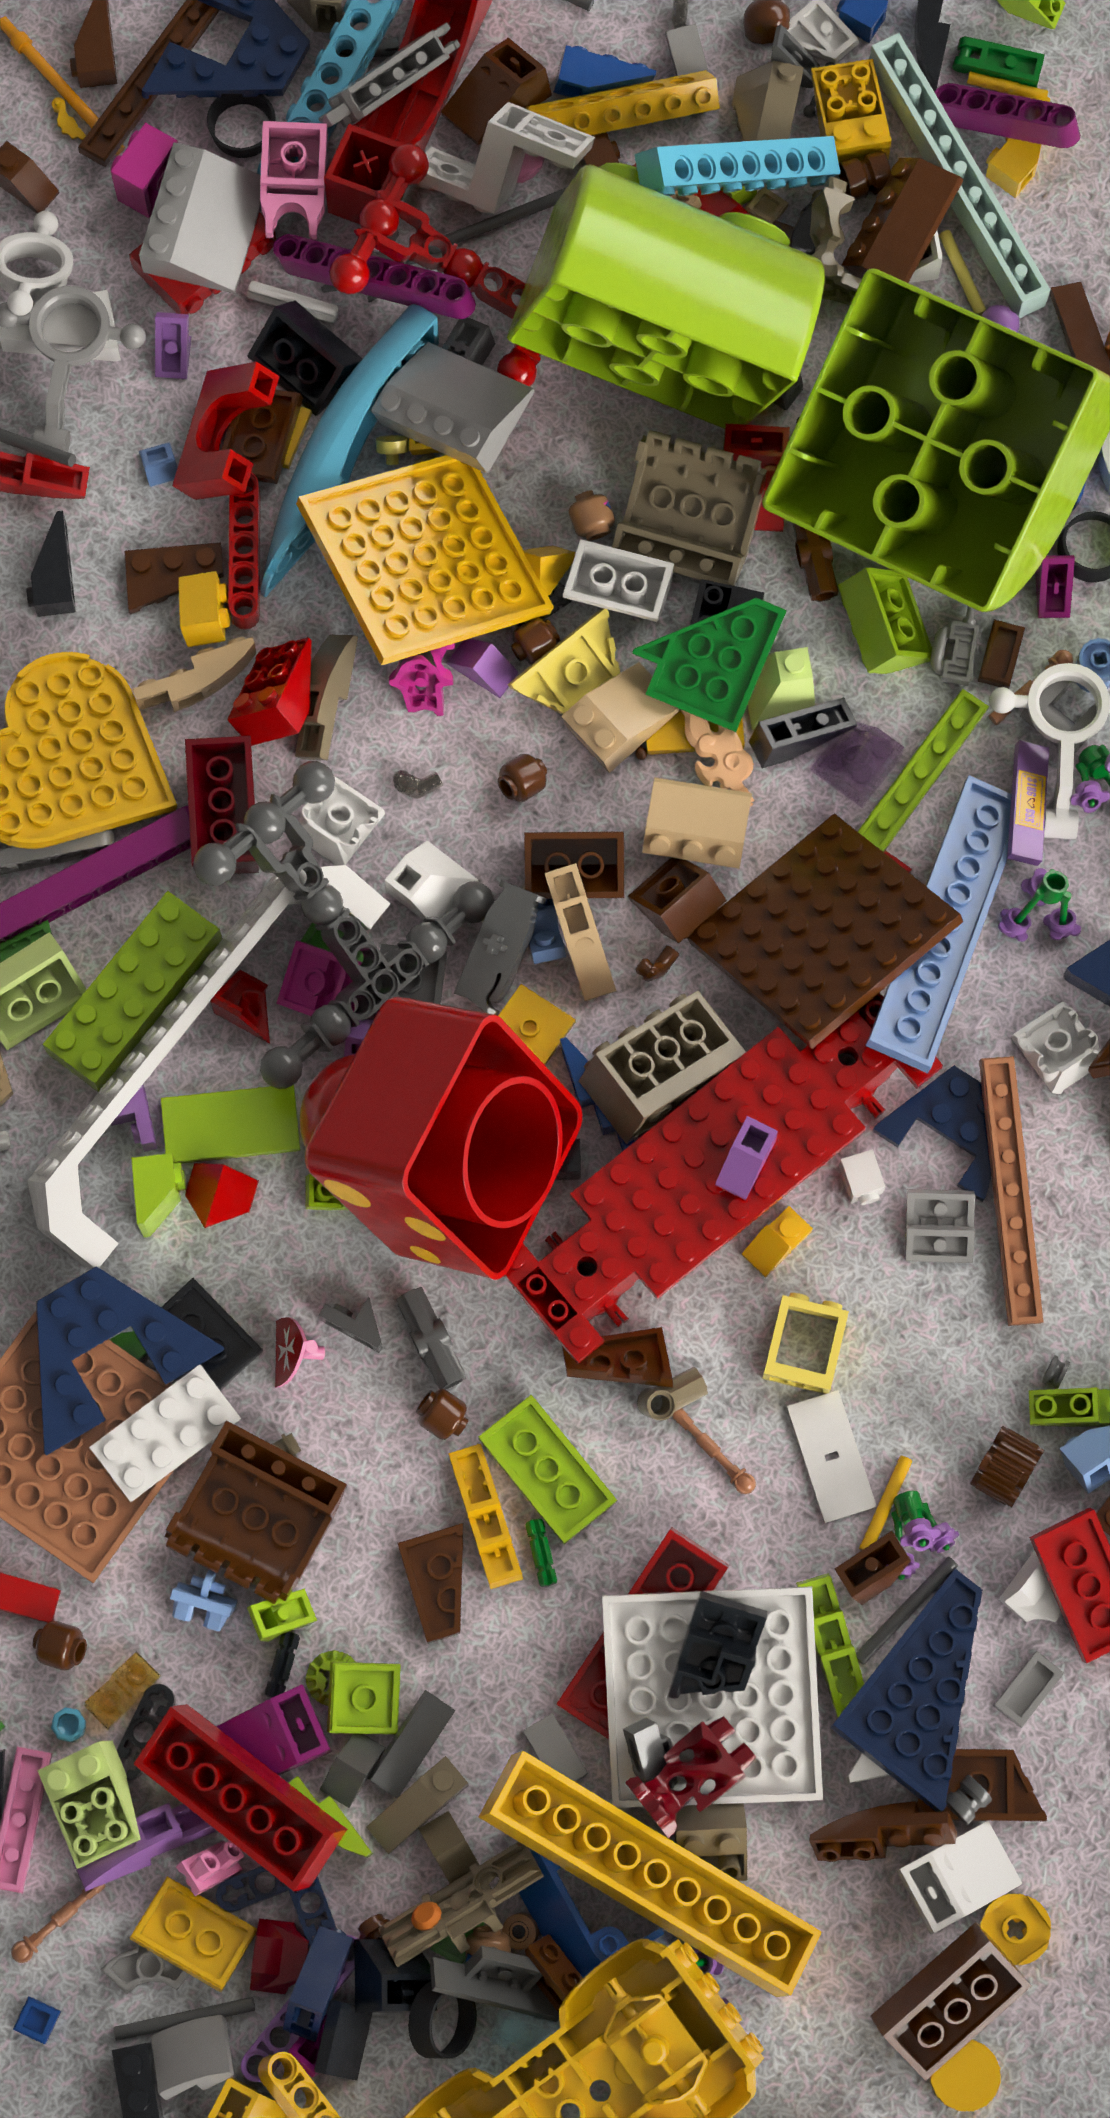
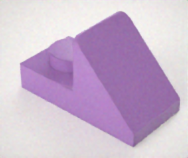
[155,312,192,379]
[111,1084,158,1152]

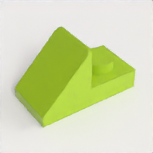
[247,1588,317,1642]

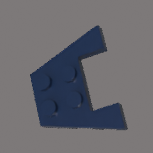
[872,1065,991,1202]

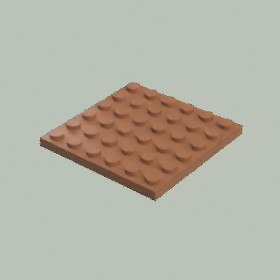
[0,1311,174,1583]

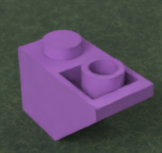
[715,1116,778,1200]

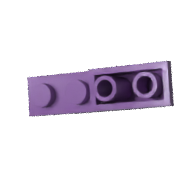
[72,1803,216,1892]

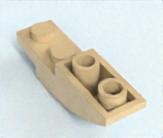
[132,637,257,712]
[544,863,616,1001]

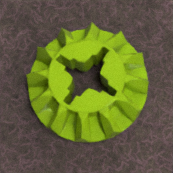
[305,1650,356,1706]

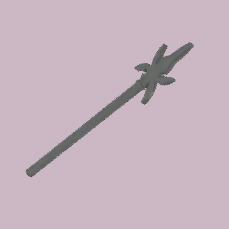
[321,187,567,303]

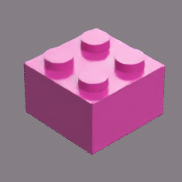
[111,122,178,218]

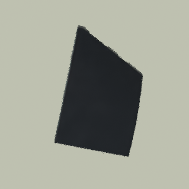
[668,1591,768,1699]

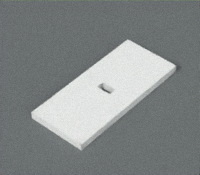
[787,1390,877,1524]

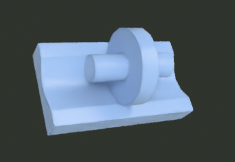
[170,1570,238,1631]

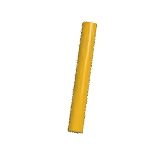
[859,1455,912,1550]

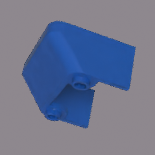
[518,1848,664,1978]

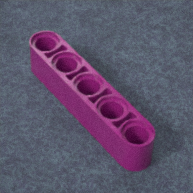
[934,83,1081,148]

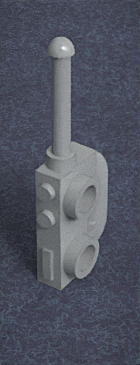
[930,606,981,686]

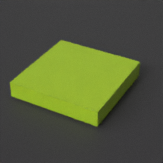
[327,1662,401,1735]

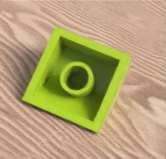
[131,1153,186,1237]

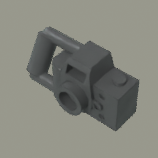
[623,1718,678,1789]

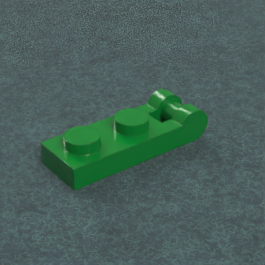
[952,36,1045,88]

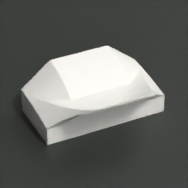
[998,1550,1062,1622]

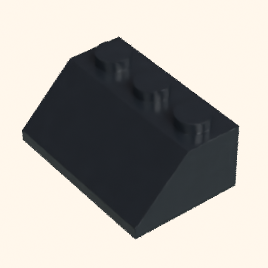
[247,300,363,416]

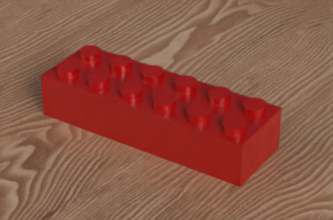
[134,1704,348,1892]

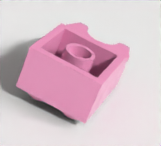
[260,121,328,240]

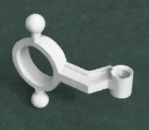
[0,211,73,316]
[989,663,1110,840]

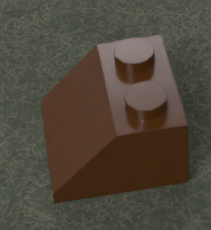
[627,858,727,944]

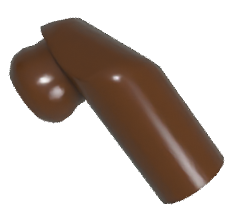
[635,945,680,982]

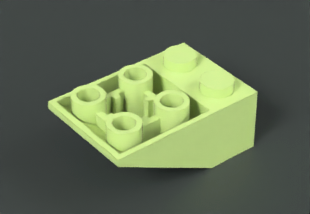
[37,1740,141,1869]

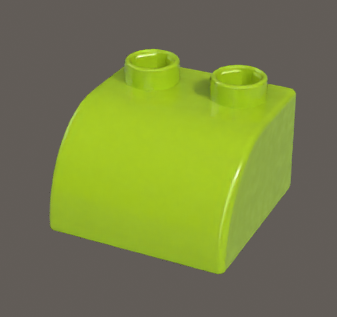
[507,163,825,429]
[762,268,1110,612]

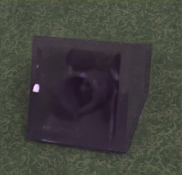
[810,722,904,808]

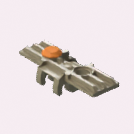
[378,1842,544,1967]

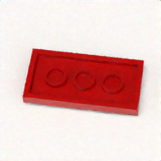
[1029,1507,1110,1663]

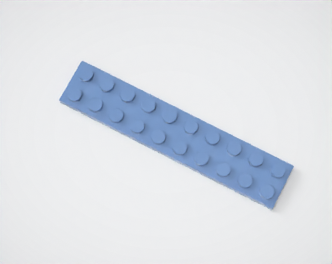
[865,775,1011,1073]

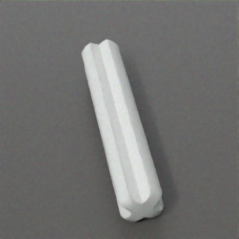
[247,281,339,323]

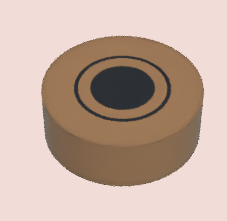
[502,1912,539,1950]

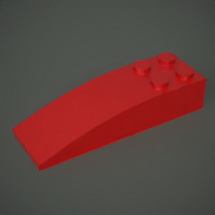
[556,1527,729,1739]

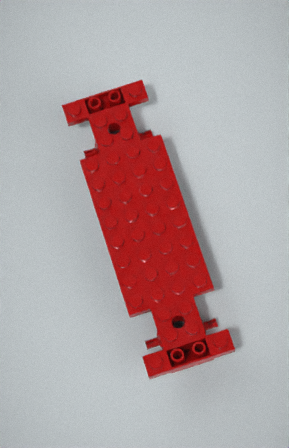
[504,992,943,1364]

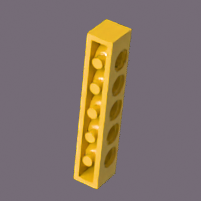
[526,70,720,135]

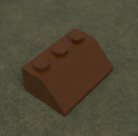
[524,831,624,899]

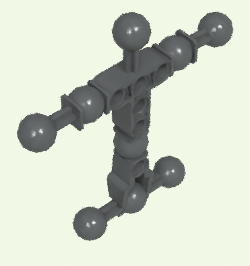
[193,761,495,1089]

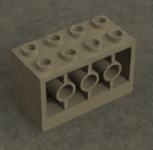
[579,990,746,1144]

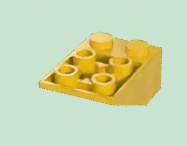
[811,59,892,163]

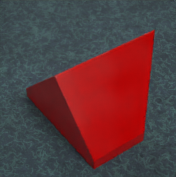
[210,969,270,1044]
[185,1163,259,1228]

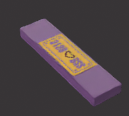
[1007,740,1049,866]

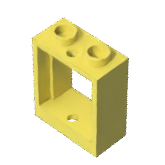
[762,1293,849,1394]

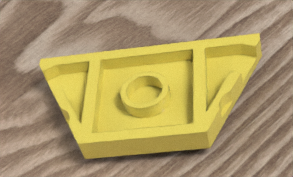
[507,608,620,715]

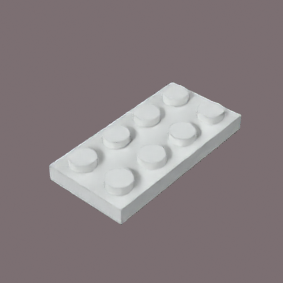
[89,1365,241,1503]

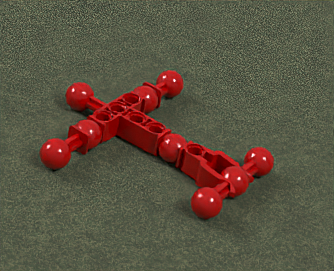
[329,144,541,387]

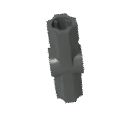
[396,1287,466,1389]

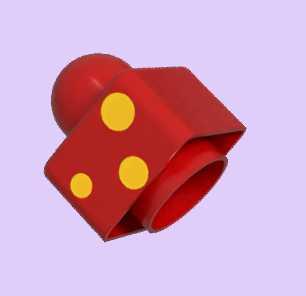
[300,997,582,1280]

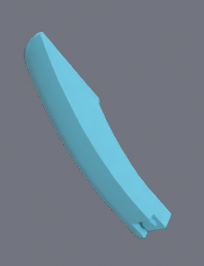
[260,304,439,598]

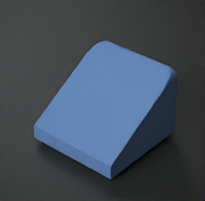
[139,442,178,487]

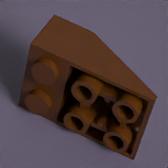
[441,38,552,145]

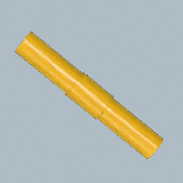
[967,71,1048,101]

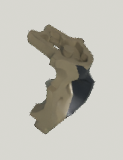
[790,177,862,305]

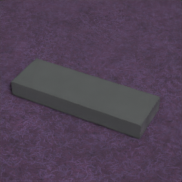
[367,1690,456,1798]

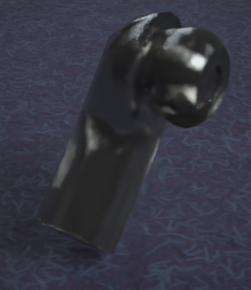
[671,0,689,29]
[393,770,443,799]

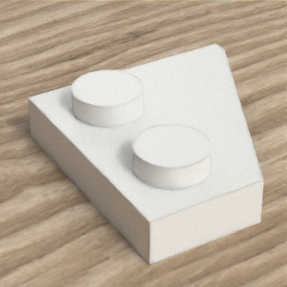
[787,0,859,64]

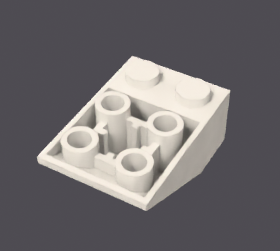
[896,1821,1022,1934]

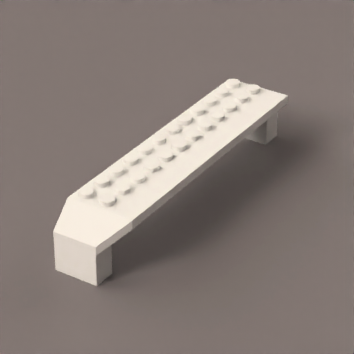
[27,865,390,1269]

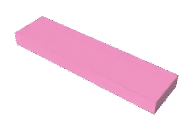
[0,1747,52,1893]

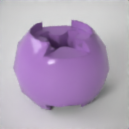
[982,305,1020,332]

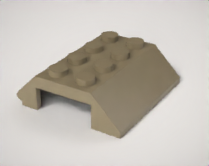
[612,430,767,586]

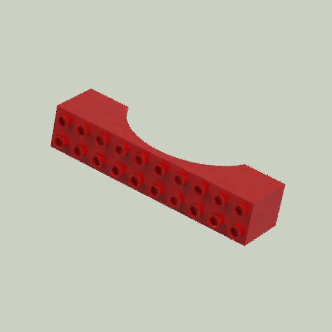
[324,0,493,225]

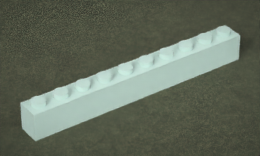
[869,33,1050,318]

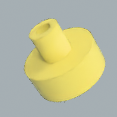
[376,435,408,465]

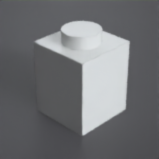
[839,1149,885,1205]

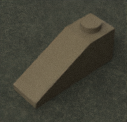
[366,1756,469,1854]

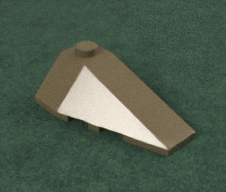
[732,60,804,141]

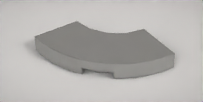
[100,1946,190,1994]

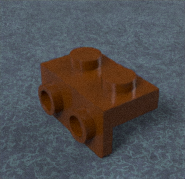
[525,1934,583,2013]

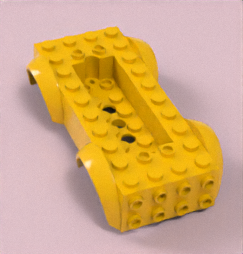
[403,1939,764,2118]

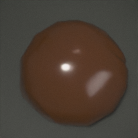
[743,0,790,45]

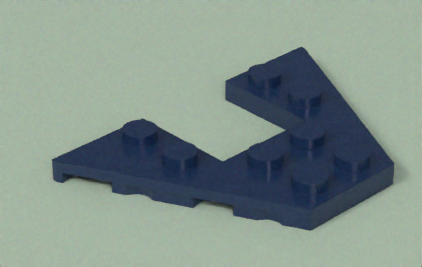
[142,0,310,99]
[36,1266,225,1456]

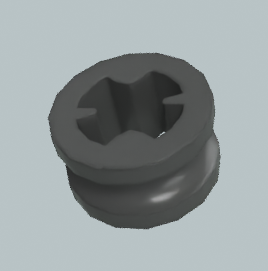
[1042,1355,1070,1389]

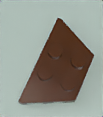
[917,1749,1047,1822]

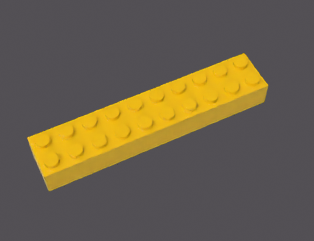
[478,1751,822,1997]

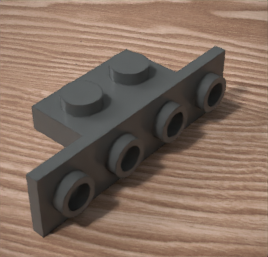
[430,1946,559,2022]

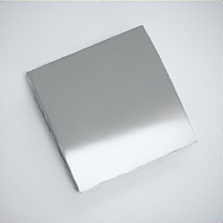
[905,1189,975,1263]
[151,2015,234,2100]

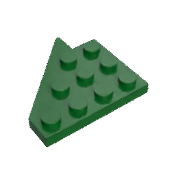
[632,598,787,732]

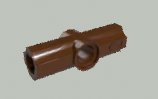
[792,523,839,602]

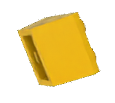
[207,2077,288,2118]

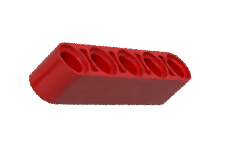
[228,472,261,630]

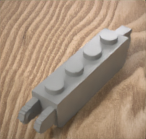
[318,23,461,128]

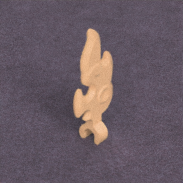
[681,710,754,807]

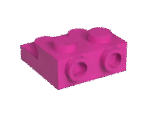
[276,941,362,1016]

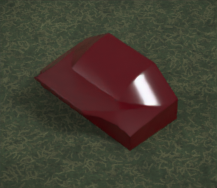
[250,1918,309,1995]

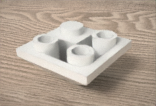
[384,841,478,920]

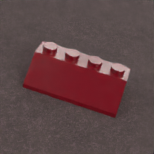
[185,736,259,874]

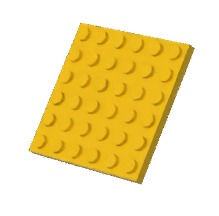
[296,455,554,666]

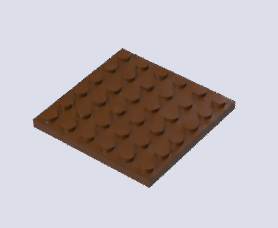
[687,813,963,1049]

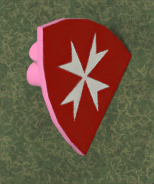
[275,1317,325,1388]

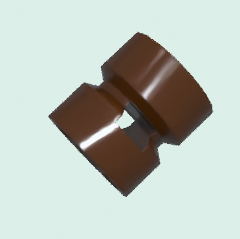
[839,150,891,201]

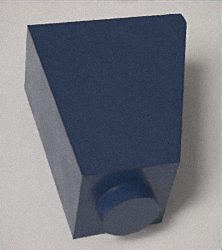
[1063,940,1110,1007]
[283,1925,353,2042]

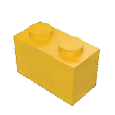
[179,571,230,647]

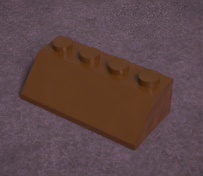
[842,158,963,283]
[870,1922,1031,2081]

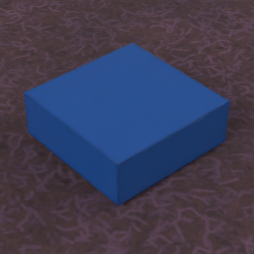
[13,1996,62,2045]

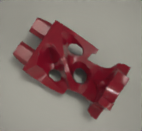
[625,1716,756,1838]

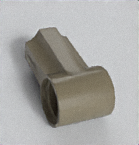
[637,1367,708,1421]

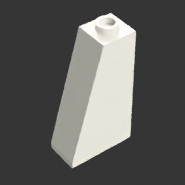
[0,290,121,361]

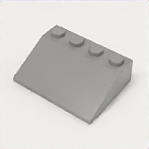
[139,142,261,294]
[371,342,535,474]

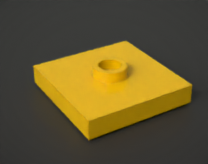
[498,984,576,1066]

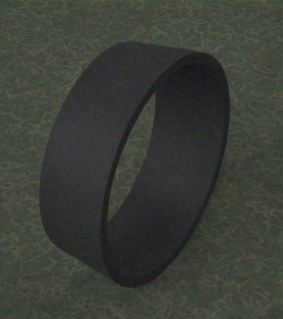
[207,93,276,158]
[1057,511,1110,582]
[408,1981,477,2059]

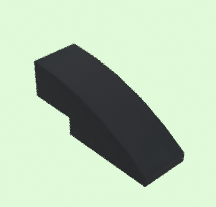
[915,0,951,92]

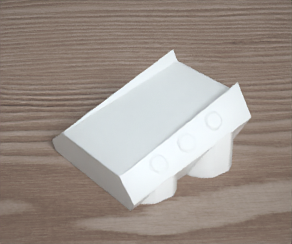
[299,777,385,866]
[1011,1002,1101,1094]

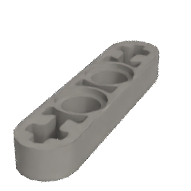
[0,830,115,875]

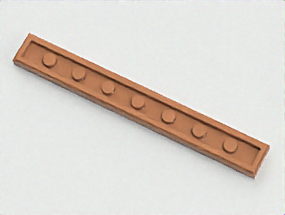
[979,1056,1044,1326]

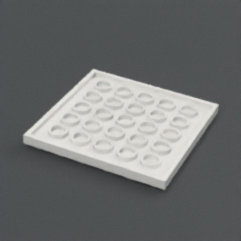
[602,1586,823,1808]

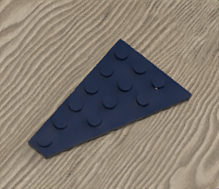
[831,1569,983,1812]

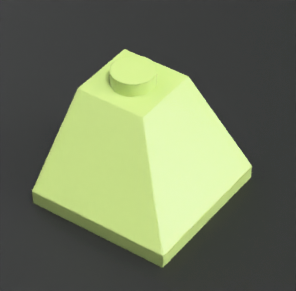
[748,647,815,730]

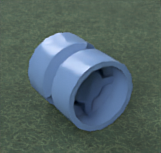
[1075,638,1110,693]

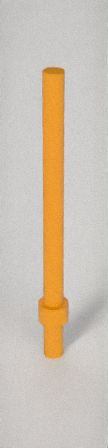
[0,16,125,156]

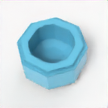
[51,1707,87,1743]

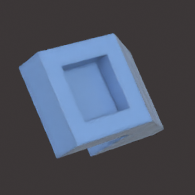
[528,899,566,964]

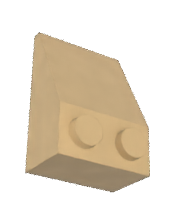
[561,662,681,773]

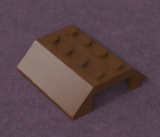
[164,1420,347,1604]

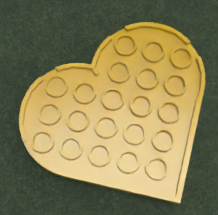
[0,652,177,849]

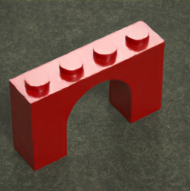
[129,212,276,314]
[172,361,280,500]

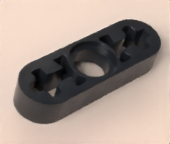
[117,1684,176,1781]

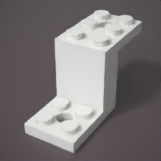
[417,102,595,214]

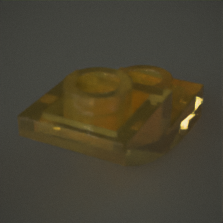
[84,1651,161,1730]

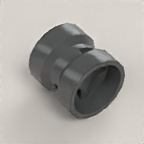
[946,1775,992,1825]

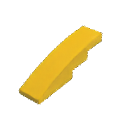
[448,1443,523,1589]

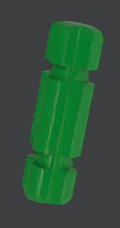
[526,1519,557,1587]

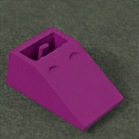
[216,1684,332,1776]

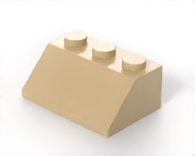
[642,777,752,869]

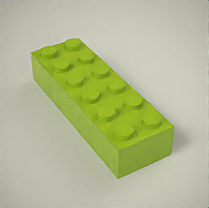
[42,890,223,1092]

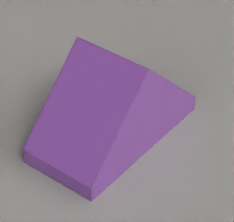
[447,638,518,698]

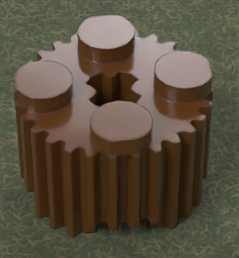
[970,1426,1045,1508]

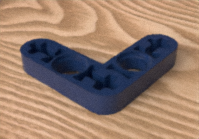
[216,1866,337,1947]

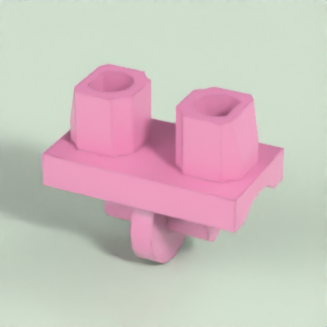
[176,1840,244,1896]

